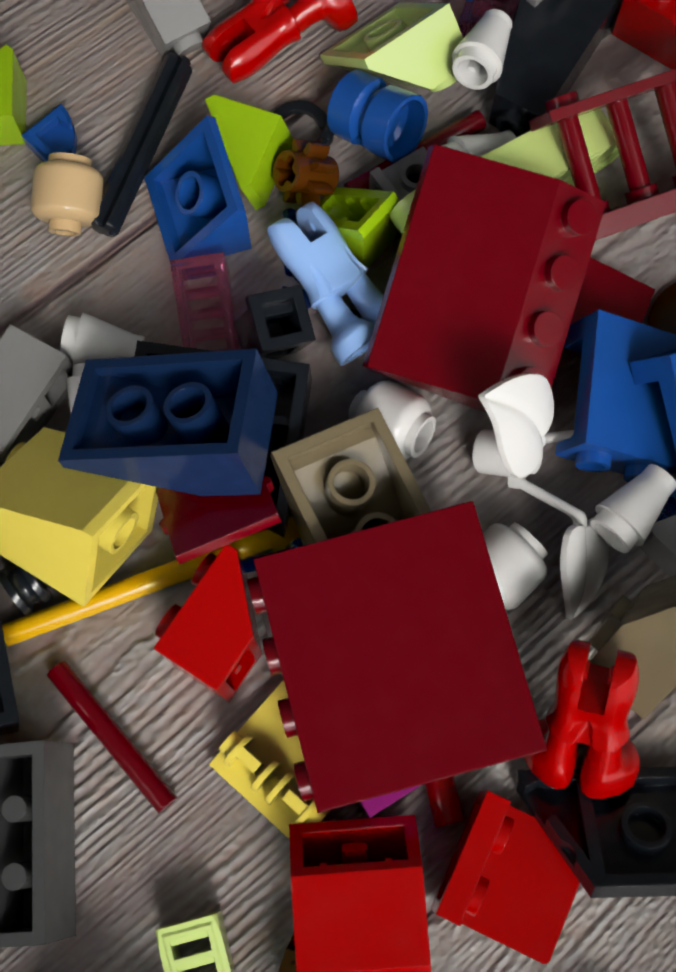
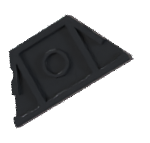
[515,767,676,898]

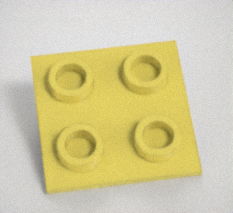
[209,680,330,838]

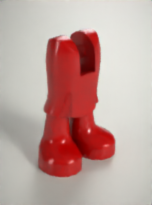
[201,0,358,84]
[523,640,640,799]

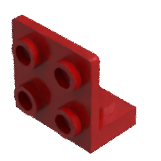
[431,790,580,964]

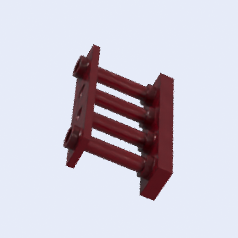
[529,69,676,241]

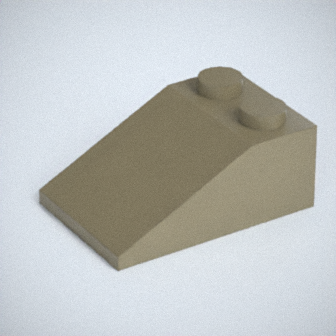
[270,408,432,546]
[587,575,676,719]

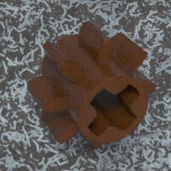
[273,138,339,207]

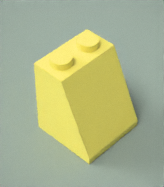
[0,427,160,607]

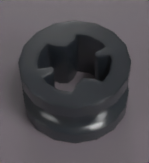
[0,565,52,615]

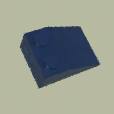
[58,348,278,496]

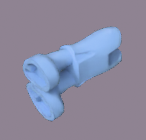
[267,201,384,366]

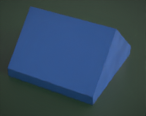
[144,115,252,269]

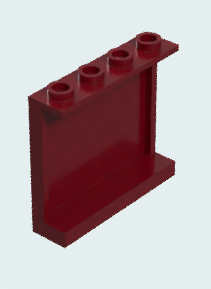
[247,501,547,813]

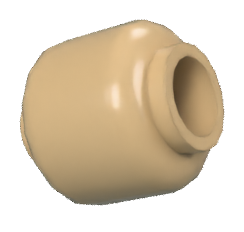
[31,152,104,237]

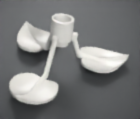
[472,373,609,620]

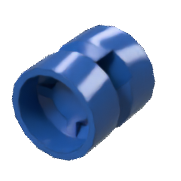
[327,69,428,163]

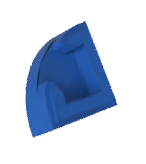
[21,104,77,162]

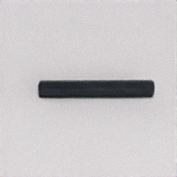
[91,52,192,237]

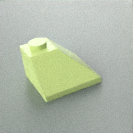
[320,2,464,92]

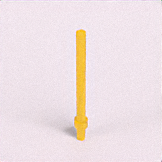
[2,516,300,647]

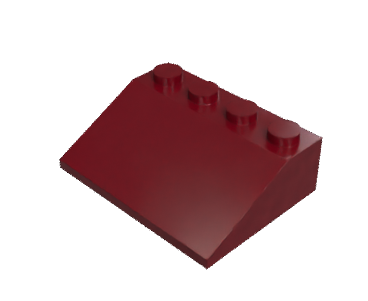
[362,144,606,414]

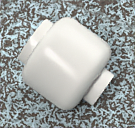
[348,380,436,460]
[483,522,548,610]

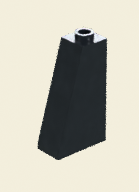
[489,0,623,137]

